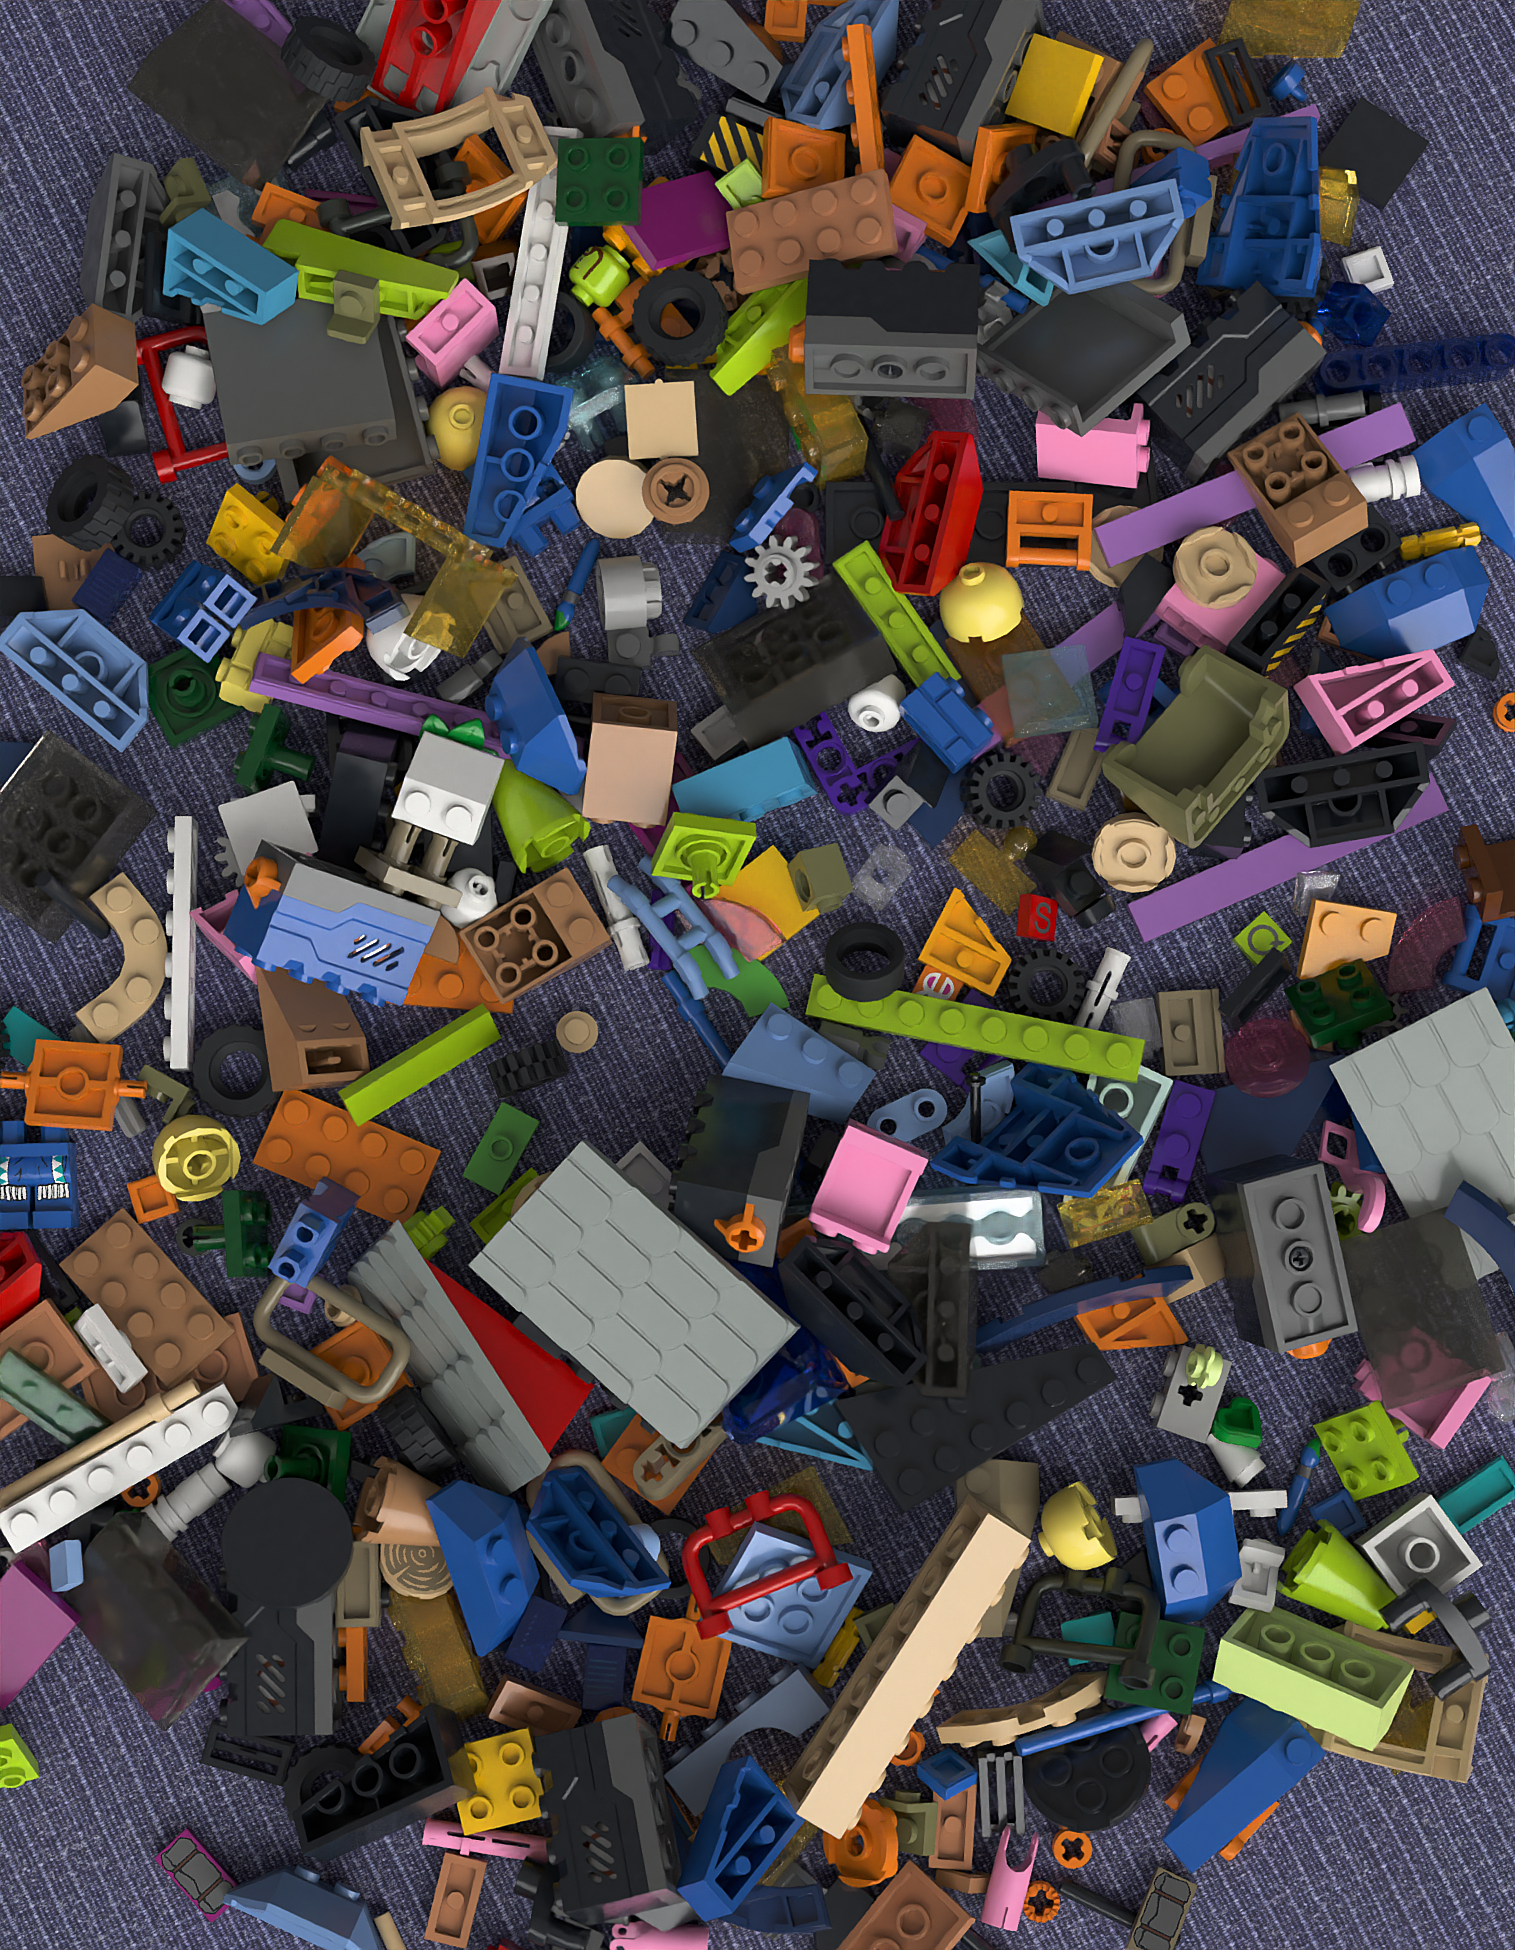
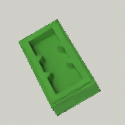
[462,1102,540,1196]

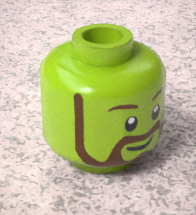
[569,244,630,307]

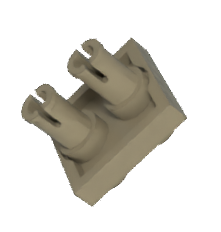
[354,818,463,910]

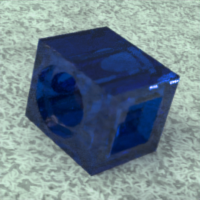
[1315,281,1391,348]

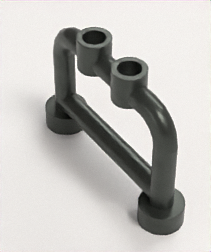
[316,161,479,270]
[998,1567,1160,1690]

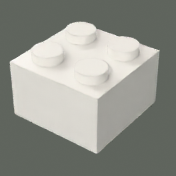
[1353,1492,1483,1597]

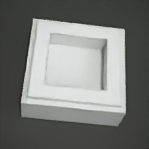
[1339,246,1394,300]

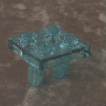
[552,355,638,452]

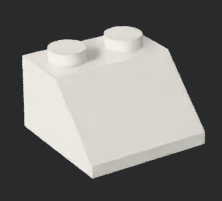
[392,730,505,845]

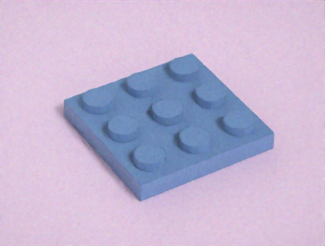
[699,1521,873,1670]

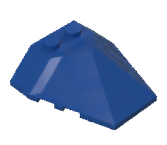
[1196,116,1323,297]
[930,1062,1144,1198]

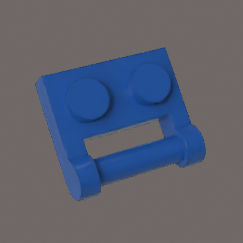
[1441,905,1515,1004]

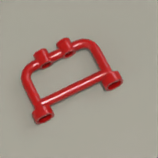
[135,325,229,485]
[681,1490,854,1641]

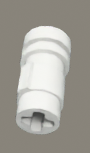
[1345,455,1420,503]
[140,1461,232,1545]

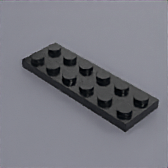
[825,482,1075,567]

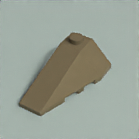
[953,1460,1040,1638]

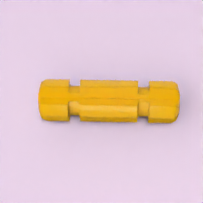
[1398,522,1481,561]
[812,1606,864,1688]

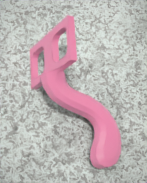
[1318,1120,1388,1233]

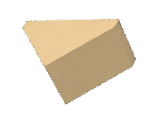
[1143,1232,1227,1304]

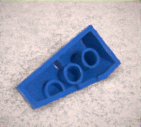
[462,373,575,548]
[1409,403,1515,561]
[1161,1696,1327,1873]

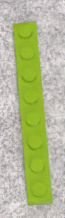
[805,974,1146,1084]

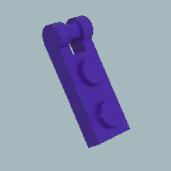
[1093,636,1166,753]
[1142,1079,1218,1205]

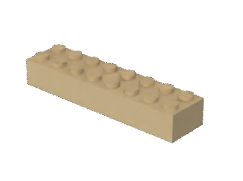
[782,1494,1031,1840]

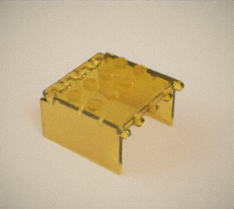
[270,464,517,659]

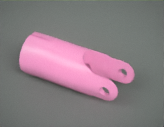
[980,1825,1039,1931]
[609,1921,709,1950]

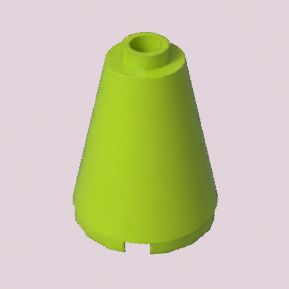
[491,759,591,874]
[1276,1519,1397,1631]

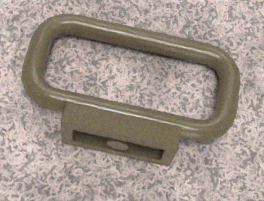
[1064,37,1154,192]
[1112,130,1218,296]
[253,1274,410,1411]
[525,1449,669,1616]

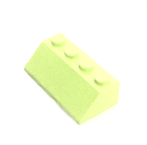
[1212,1606,1415,1751]

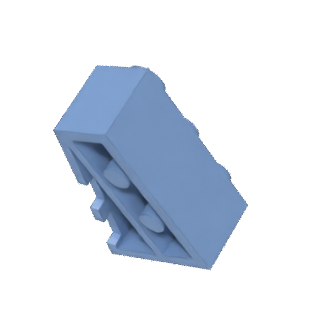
[721,1002,877,1125]

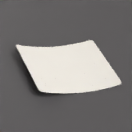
[218,781,318,876]

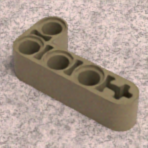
[633,1370,766,1501]

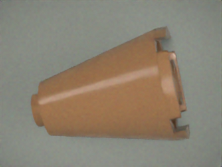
[354,1456,442,1547]

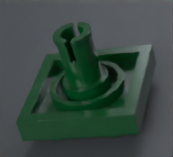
[555,137,644,226]
[148,647,247,750]
[233,703,316,796]
[1283,958,1394,1050]
[193,1190,274,1278]
[264,1424,352,1507]
[1103,1610,1206,1715]

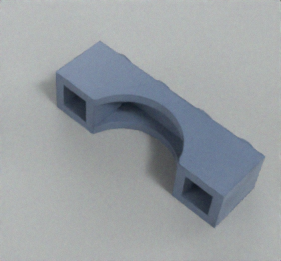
[663,1662,833,1817]

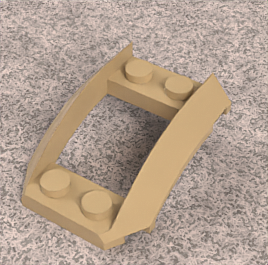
[360,86,558,230]
[1294,1621,1489,1784]

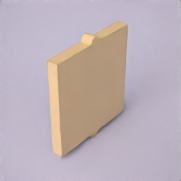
[624,379,698,461]

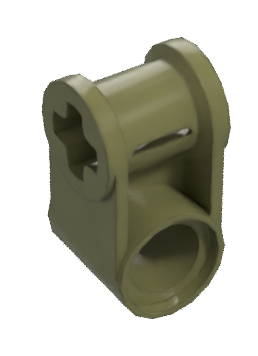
[1128,1202,1215,1267]

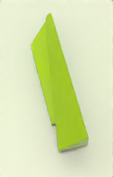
[262,219,459,320]
[709,259,874,396]

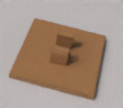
[32,534,122,613]

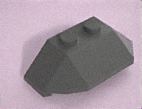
[79,153,174,323]

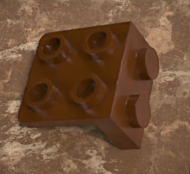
[1453,824,1515,923]

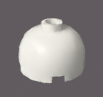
[366,593,450,681]

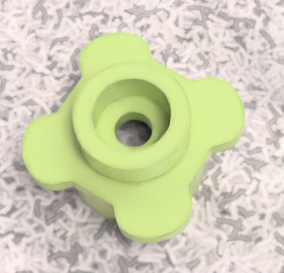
[1186,1344,1223,1389]

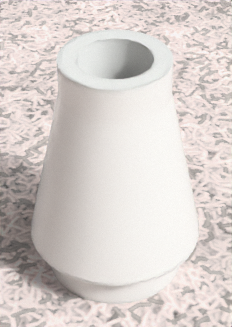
[1206,1433,1266,1488]

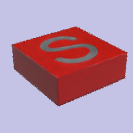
[1016,894,1058,942]

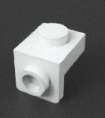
[1228,1539,1285,1613]

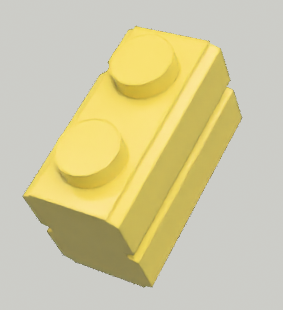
[215,618,293,713]

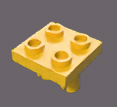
[206,483,310,586]
[457,1727,546,1836]

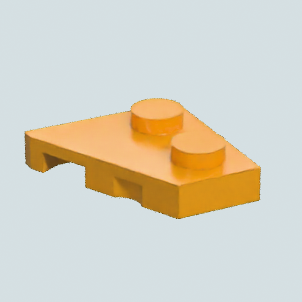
[917,887,1012,998]
[1296,898,1397,979]

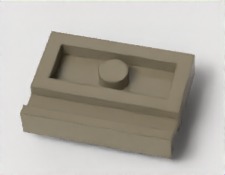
[462,555,554,658]
[1155,988,1226,1077]

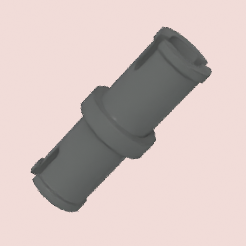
[1278,389,1366,427]

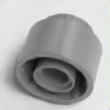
[596,555,662,631]

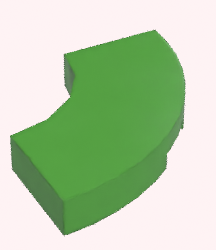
[687,945,790,1018]

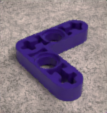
[790,703,927,816]

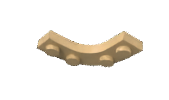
[75,872,168,1044]
[936,1671,1107,1748]

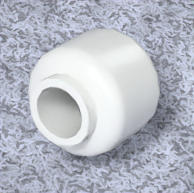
[162,345,216,409]
[848,670,906,732]
[439,868,498,928]
[212,1430,277,1488]

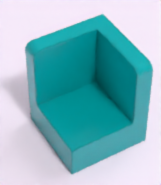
[1060,1608,1115,1666]

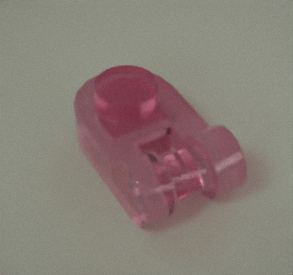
[775,508,824,582]

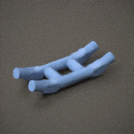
[607,855,740,1000]

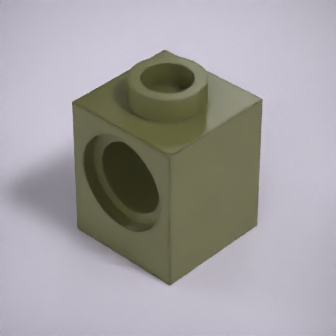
[787,843,854,913]

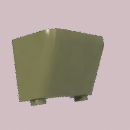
[1102,644,1290,849]

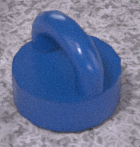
[1267,60,1307,102]

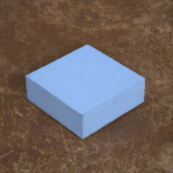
[49,1540,84,1592]

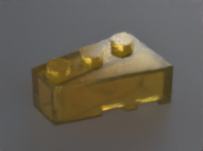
[766,344,869,491]
[387,1590,492,1723]

